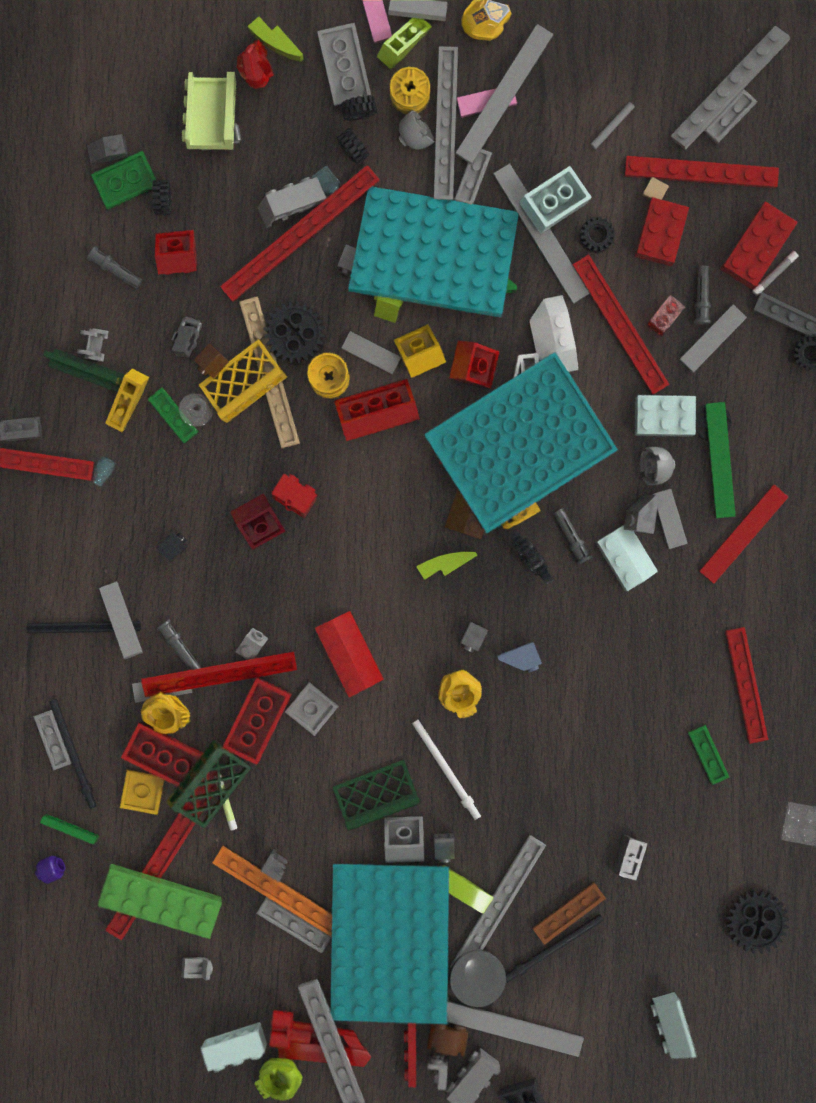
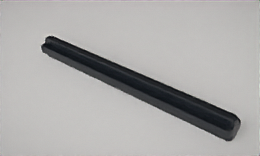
[26,621,141,634]

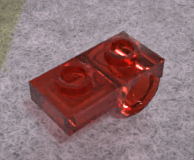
[647,295,685,337]

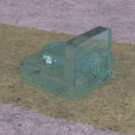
[311,165,341,196]

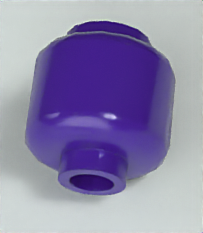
[35,855,65,884]

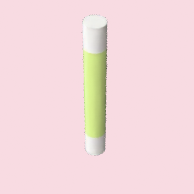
[214,774,237,830]

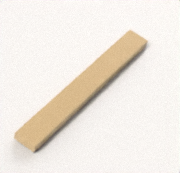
[239,296,300,449]

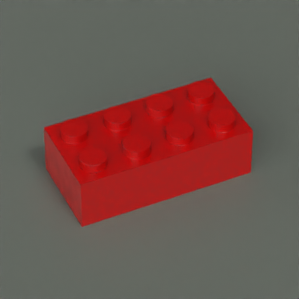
[720,201,798,290]
[223,677,292,765]
[121,722,203,787]

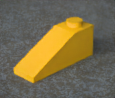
[105,368,149,432]

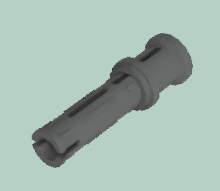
[87,246,143,290]
[693,266,711,325]
[553,508,593,565]
[156,619,201,670]

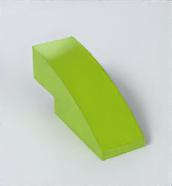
[248,17,304,62]
[417,552,477,580]
[449,868,494,914]

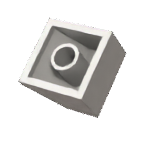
[384,816,424,863]

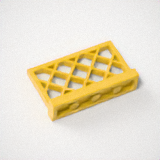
[199,339,287,423]

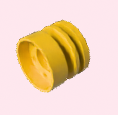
[390,67,430,114]
[307,353,350,399]

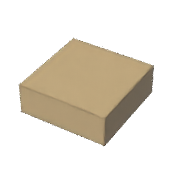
[643,177,669,200]

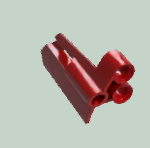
[270,1010,372,1067]

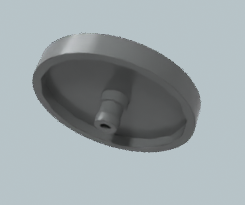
[449,950,506,1007]

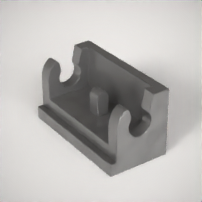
[0,417,42,442]
[612,834,647,880]
[261,849,287,882]

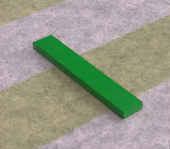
[705,402,736,518]

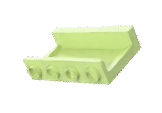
[182,72,236,150]

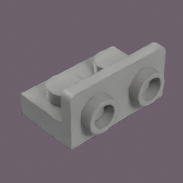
[428,1053,448,1090]

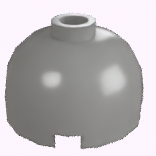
[399,110,434,150]
[640,447,675,485]

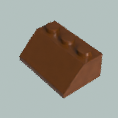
[444,489,484,540]

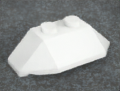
[529,295,578,372]

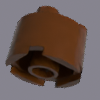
[427,1024,469,1056]

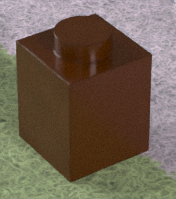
[194,343,229,379]

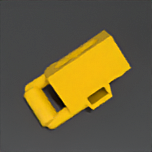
[501,502,541,529]

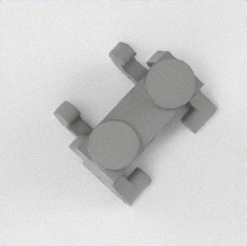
[77,328,109,362]

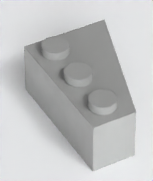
[257,177,326,228]
[446,1048,500,1103]

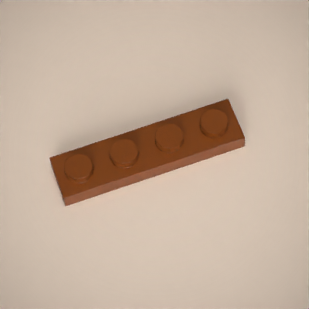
[533,882,606,945]

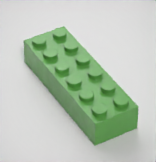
[98,864,222,939]

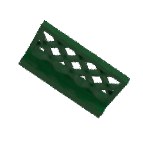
[43,349,125,392]
[166,740,252,829]
[333,760,421,831]

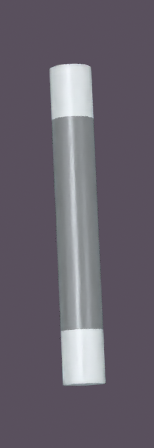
[752,251,798,296]

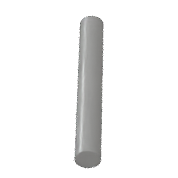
[591,102,635,149]

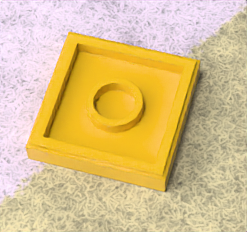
[120,770,165,815]

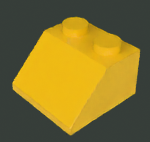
[394,325,446,378]

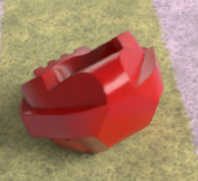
[237,40,274,89]

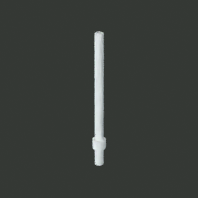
[412,720,481,820]

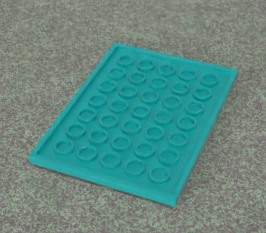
[349,187,519,318]
[424,352,618,533]
[331,864,449,1024]

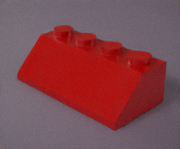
[334,379,420,441]
[315,611,384,697]

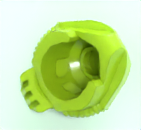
[255,1058,303,1100]

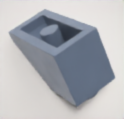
[497,642,542,673]

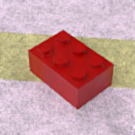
[635,197,689,266]

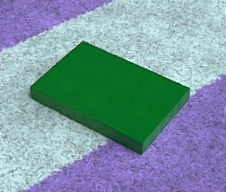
[91,150,156,210]

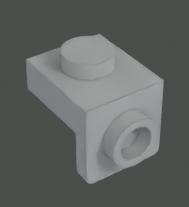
[236,628,268,660]
[181,957,213,980]

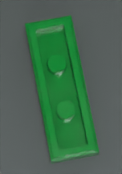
[148,387,199,444]
[687,725,729,785]
[40,814,99,845]

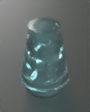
[92,456,116,486]

